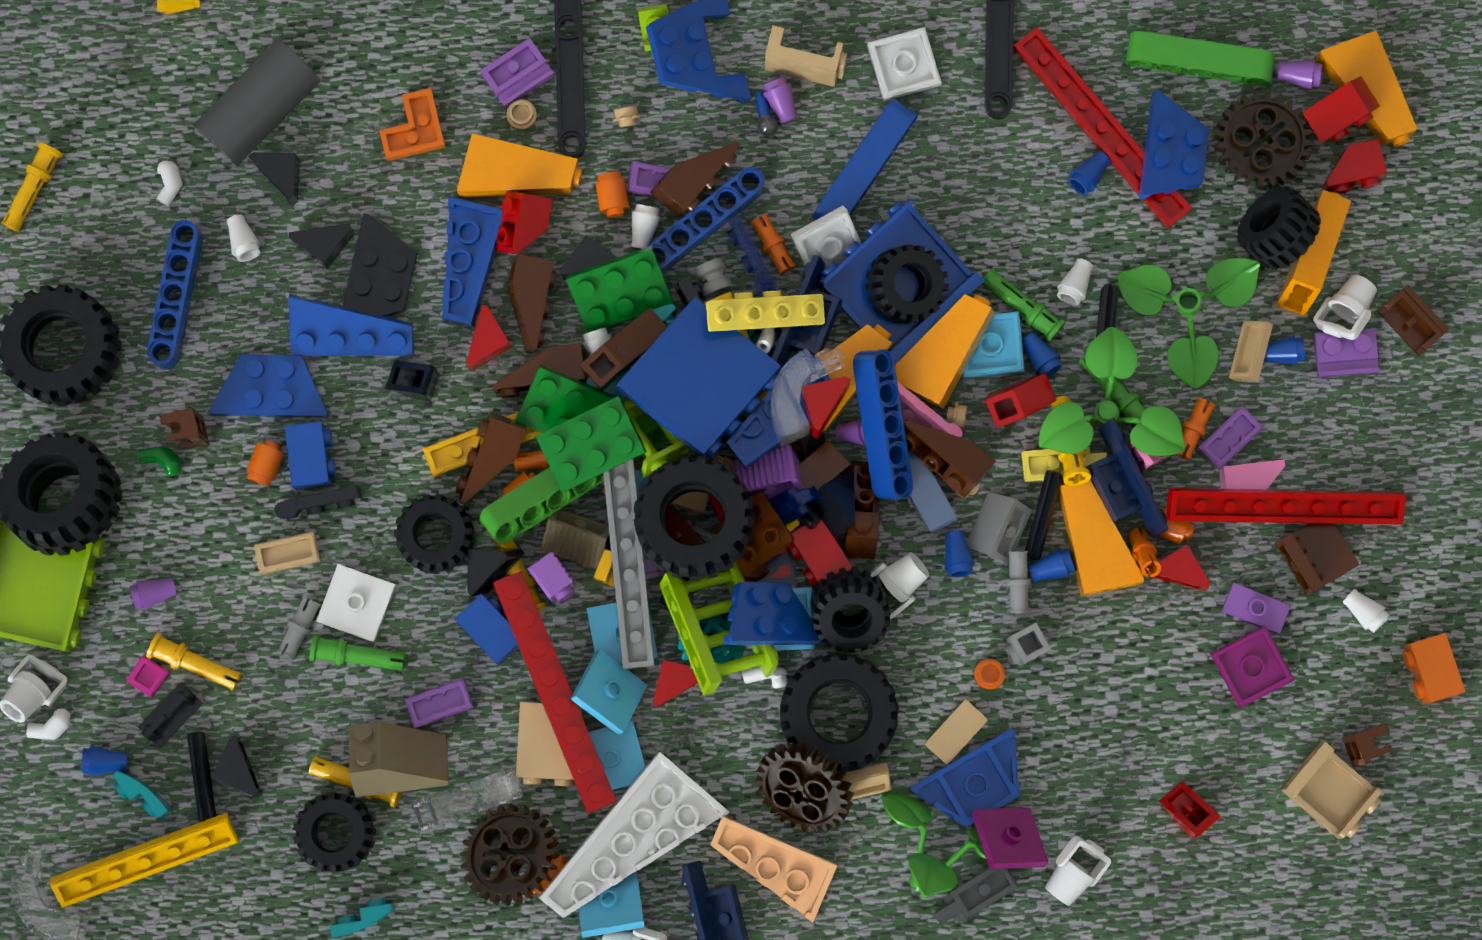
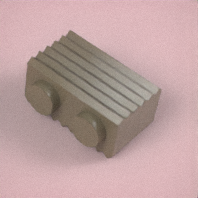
[541,509,610,569]

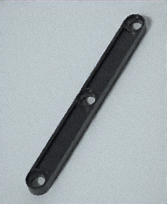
[554,0,586,158]
[984,0,1014,120]

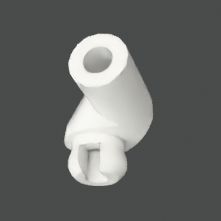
[156,161,183,207]
[756,328,775,354]
[742,666,788,689]
[27,708,71,740]

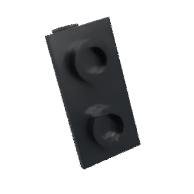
[138,682,204,748]

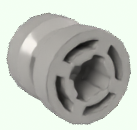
[694,258,733,298]

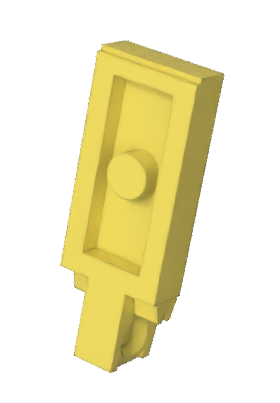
[1021,447,1107,483]

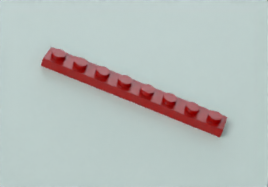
[1013,27,1192,230]
[1166,488,1407,525]
[493,571,617,814]

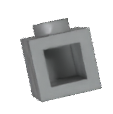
[1005,622,1051,667]

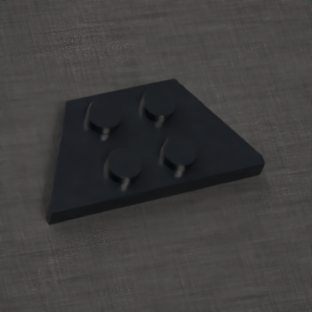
[342,213,418,316]

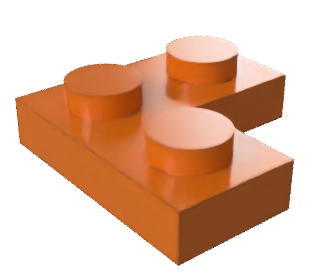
[379,88,446,162]

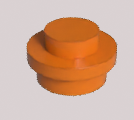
[974,659,1005,690]

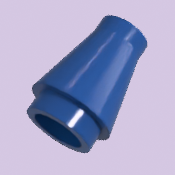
[1068,151,1111,195]
[1022,332,1063,377]
[1263,335,1305,365]
[944,530,975,577]
[1028,548,1076,583]
[82,745,128,776]

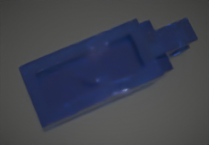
[727,216,779,297]
[769,486,820,526]

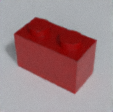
[1302,76,1380,143]
[787,520,852,587]

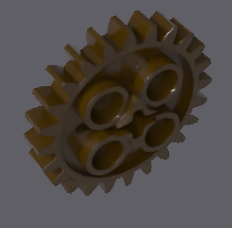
[1214,91,1314,189]
[755,742,854,833]
[460,803,560,906]

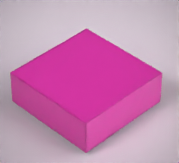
[126,655,170,698]

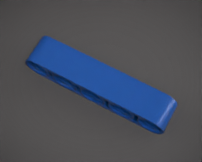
[812,98,918,220]
[647,167,764,273]
[147,220,203,370]
[853,349,913,499]

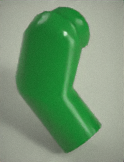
[138,446,181,476]

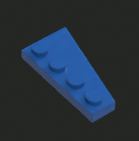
[442,196,503,327]
[288,294,414,356]
[726,348,831,469]

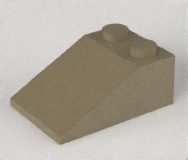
[349,722,449,798]

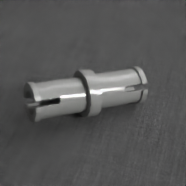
[1007,551,1031,613]
[276,596,321,660]

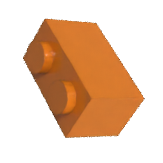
[1402,633,1466,704]

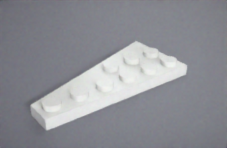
[538,752,730,918]

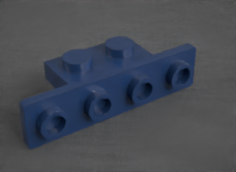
[769,255,843,375]
[1086,419,1168,538]
[682,861,749,940]

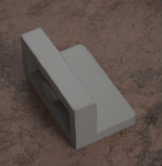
[966,492,1032,566]

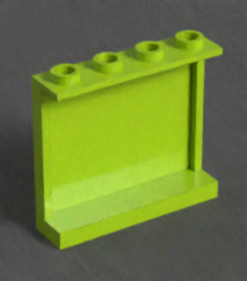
[0,518,105,653]

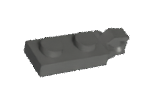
[933,868,1019,924]

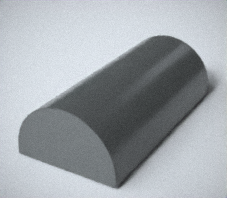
[193,39,321,166]

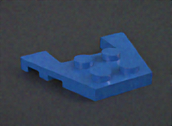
[646,0,752,103]

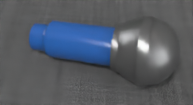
[755,92,778,136]

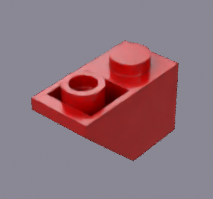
[1321,139,1387,194]
[496,191,553,254]
[985,372,1057,428]

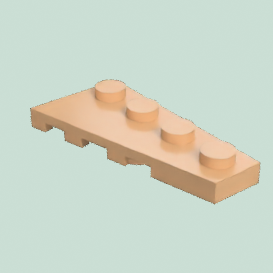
[710,815,837,923]

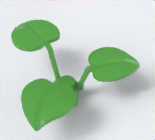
[1117,258,1260,389]
[1039,327,1185,457]
[880,793,986,898]

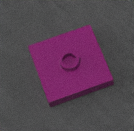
[1210,625,1295,709]
[972,808,1049,869]

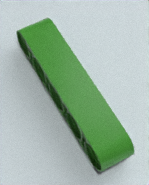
[1126,31,1275,86]

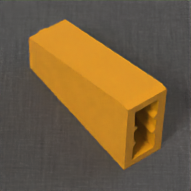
[1315,30,1417,147]
[457,133,583,199]
[1276,190,1351,317]
[895,294,995,409]
[817,324,893,431]
[1058,480,1144,597]

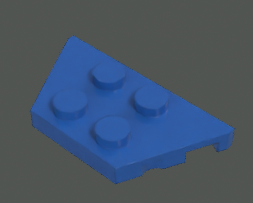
[1139,90,1209,199]
[210,354,329,418]
[724,582,824,645]
[909,728,1020,827]

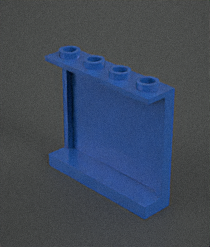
[819,199,985,363]
[614,297,781,459]

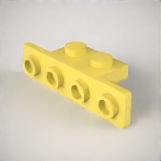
[706,290,825,332]

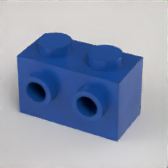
[285,421,337,491]
[454,594,519,666]

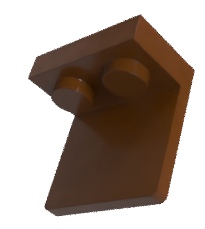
[714,491,794,579]
[1275,523,1359,596]

